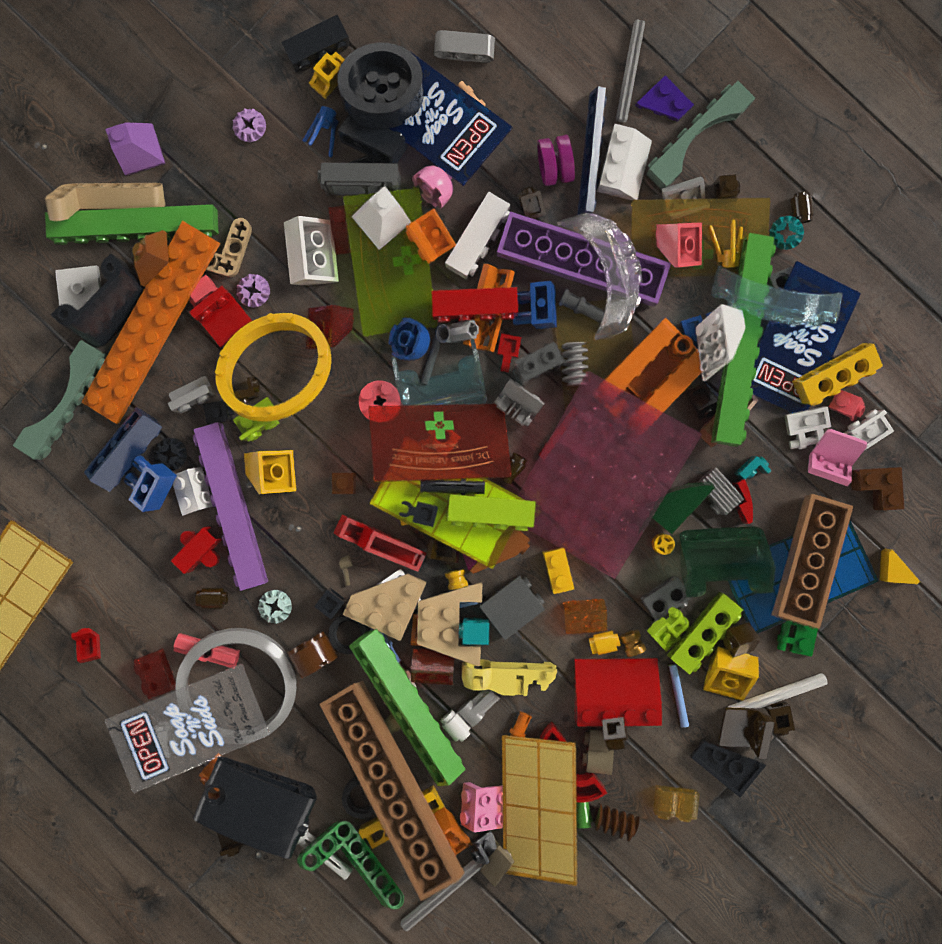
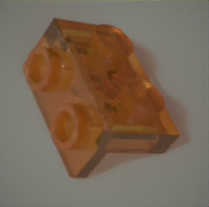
[563,599,607,634]

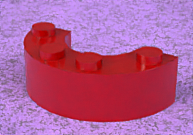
[539,721,607,803]

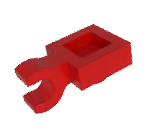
[497,333,522,373]

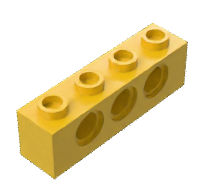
[792,343,883,406]

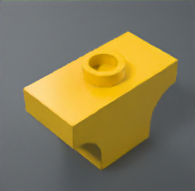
[309,52,345,99]

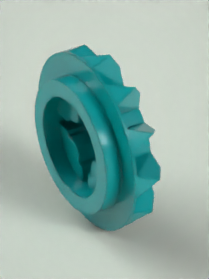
[769,216,804,250]

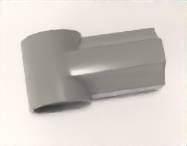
[436,320,479,343]
[457,689,500,727]

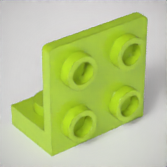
[233,397,280,442]

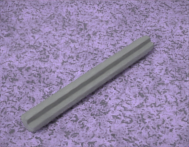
[616,19,645,122]
[400,859,484,931]

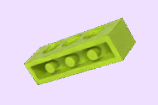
[667,592,743,674]

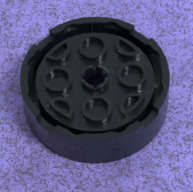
[338,42,424,129]

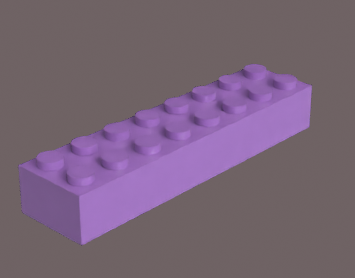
[497,212,671,307]

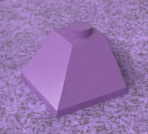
[106,123,165,176]

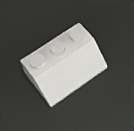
[597,124,652,202]
[284,216,339,285]

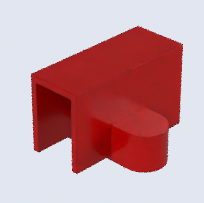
[171,526,222,574]

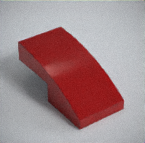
[732,479,753,524]

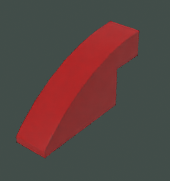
[334,514,427,572]

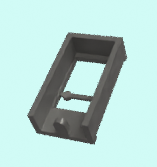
[317,163,401,197]
[512,342,564,388]

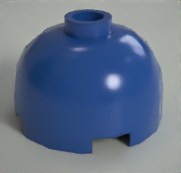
[388,318,430,361]

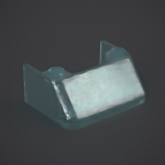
[391,339,487,422]

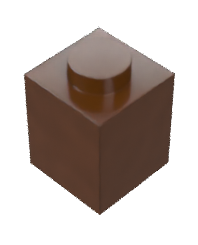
[332,473,356,494]

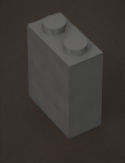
[479,574,545,640]

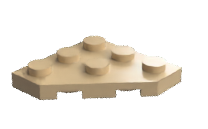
[343,574,427,641]

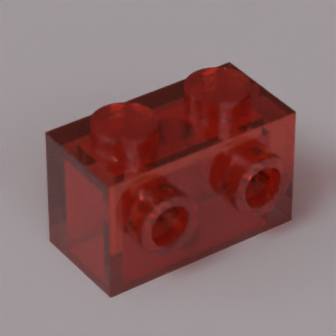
[133,648,176,700]
[411,649,455,685]

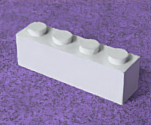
[445,192,510,280]

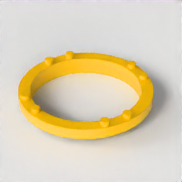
[215,313,331,421]

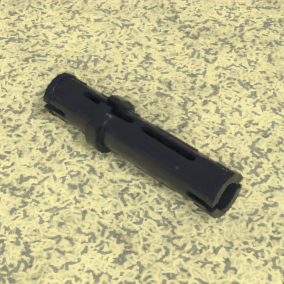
[420,479,485,496]

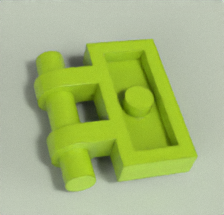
[647,607,690,652]

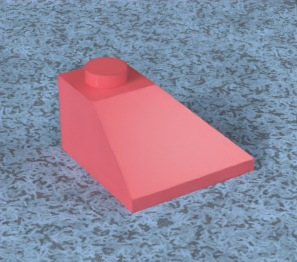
[656,223,702,267]

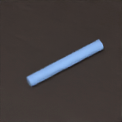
[669,664,689,727]

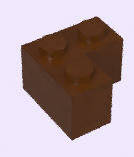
[851,467,904,510]

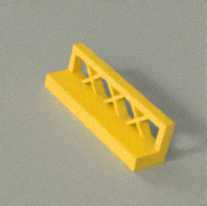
[359,785,445,849]

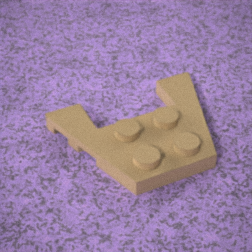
[417,582,482,666]

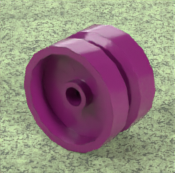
[537,135,575,186]

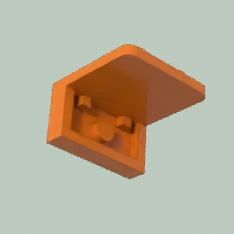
[406,209,456,263]

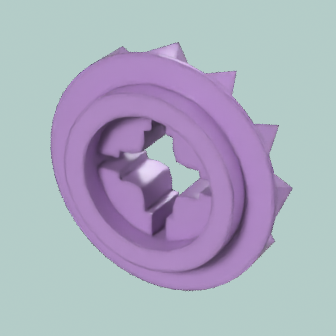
[233,108,266,142]
[237,274,270,307]

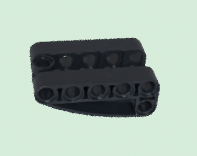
[193,756,317,859]

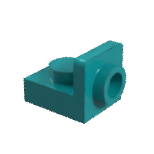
[734,456,771,480]

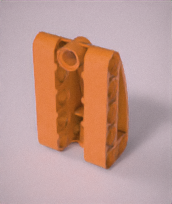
[591,318,702,437]

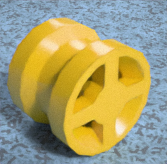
[651,533,675,555]
[445,569,468,590]

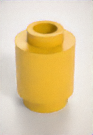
[589,630,621,655]

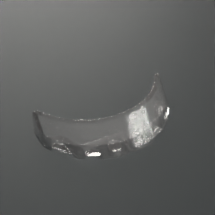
[557,213,642,340]

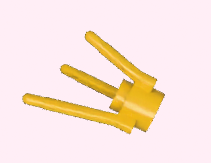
[709,220,743,268]

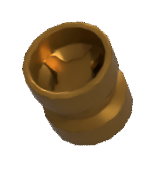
[620,630,647,657]

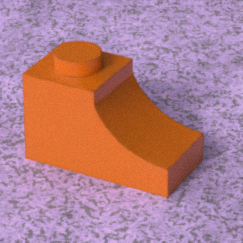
[434,807,471,856]

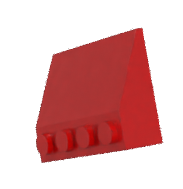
[574,658,662,727]

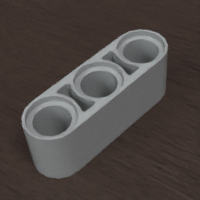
[434,30,495,62]

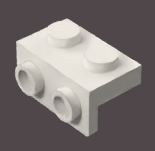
[844,409,894,451]
[173,467,213,516]

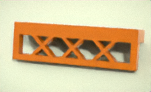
[463,264,515,352]

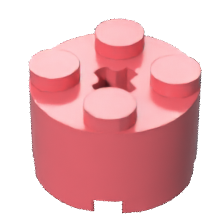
[359,380,402,424]

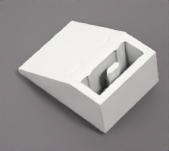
[696,304,745,381]

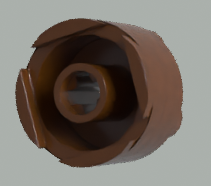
[287,632,338,678]

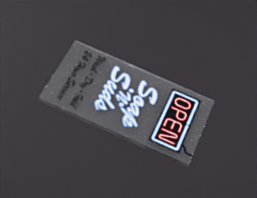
[105,663,270,793]

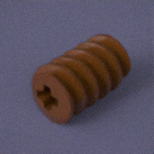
[593,803,640,842]

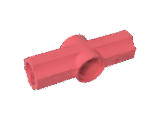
[173,633,240,669]

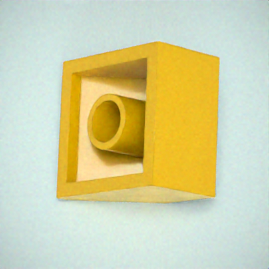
[703,647,759,701]

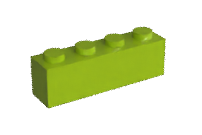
[447,494,536,531]

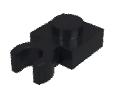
[399,501,438,527]

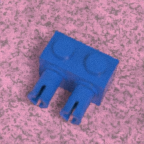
[513,281,557,329]
[124,455,177,512]

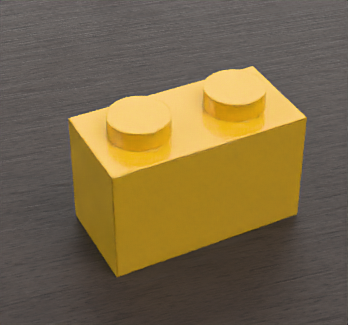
[542,547,574,594]

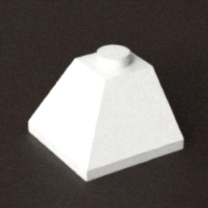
[352,186,411,250]

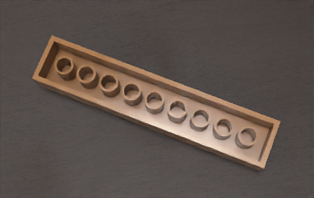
[320,681,464,901]

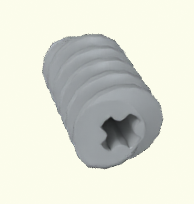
[561,342,589,386]

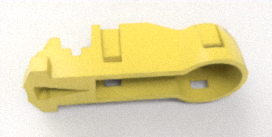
[461,659,557,696]

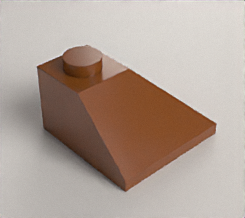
[132,230,169,287]

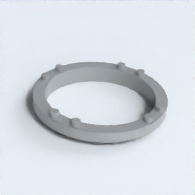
[176,628,297,744]

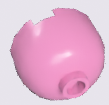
[412,166,453,209]

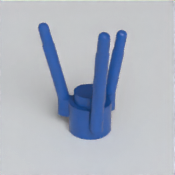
[302,106,339,157]

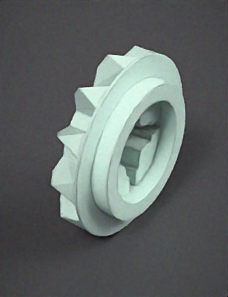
[258,590,292,624]

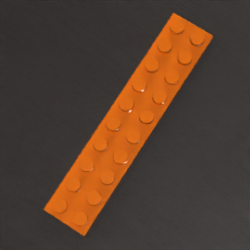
[82,221,221,424]

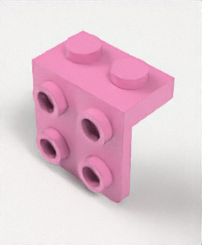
[808,429,867,486]
[460,782,505,832]

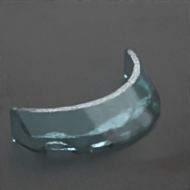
[711,266,843,326]

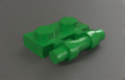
[777,619,818,657]

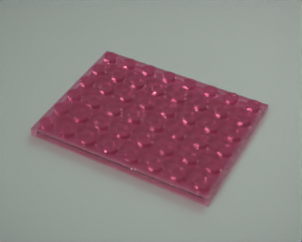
[518,371,702,579]

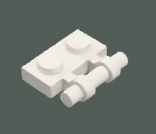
[784,406,831,450]

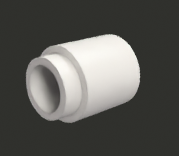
[440,710,471,742]

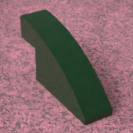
[626,482,715,534]

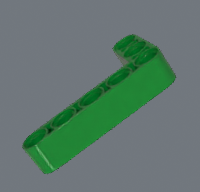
[297,821,404,910]

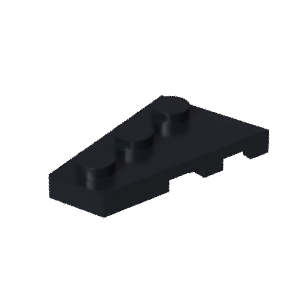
[690,740,766,798]

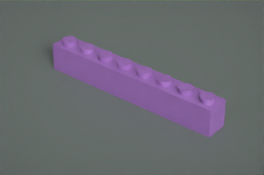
[193,422,268,591]

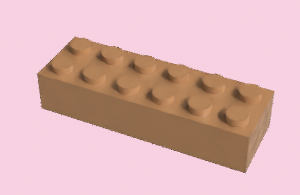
[771,494,853,629]

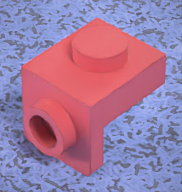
[829,389,865,422]

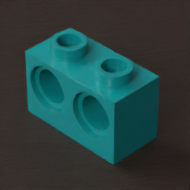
[459,617,489,645]

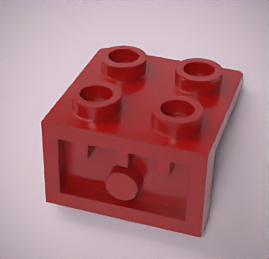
[189,286,252,347]

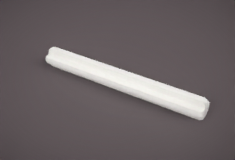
[728,673,827,708]

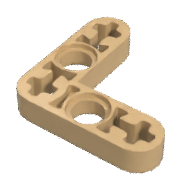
[206,218,252,278]

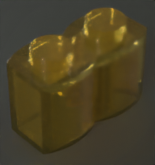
[653,785,700,822]

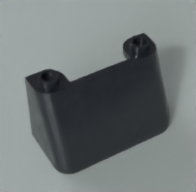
[50,253,146,347]

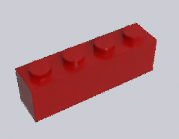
[432,287,518,323]

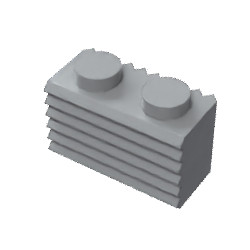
[696,467,744,515]

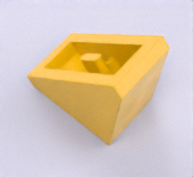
[879,548,920,584]

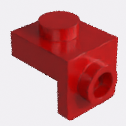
[71,628,101,663]

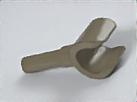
[339,555,353,586]

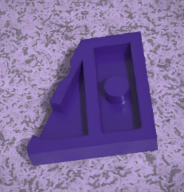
[636,75,694,122]

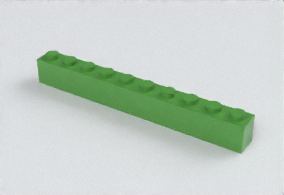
[711,233,776,447]

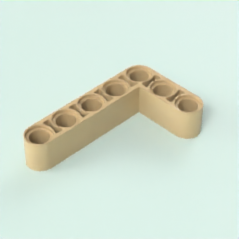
[45,183,165,221]

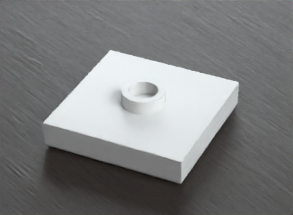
[55,265,101,310]

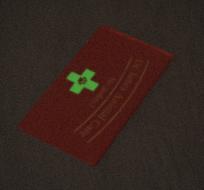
[368,404,512,482]

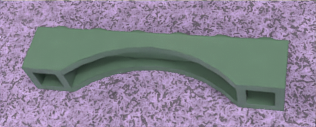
[646,81,755,189]
[13,340,107,460]

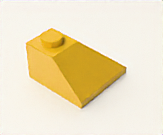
[244,450,296,494]

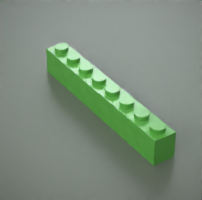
[45,205,219,245]
[349,629,466,786]

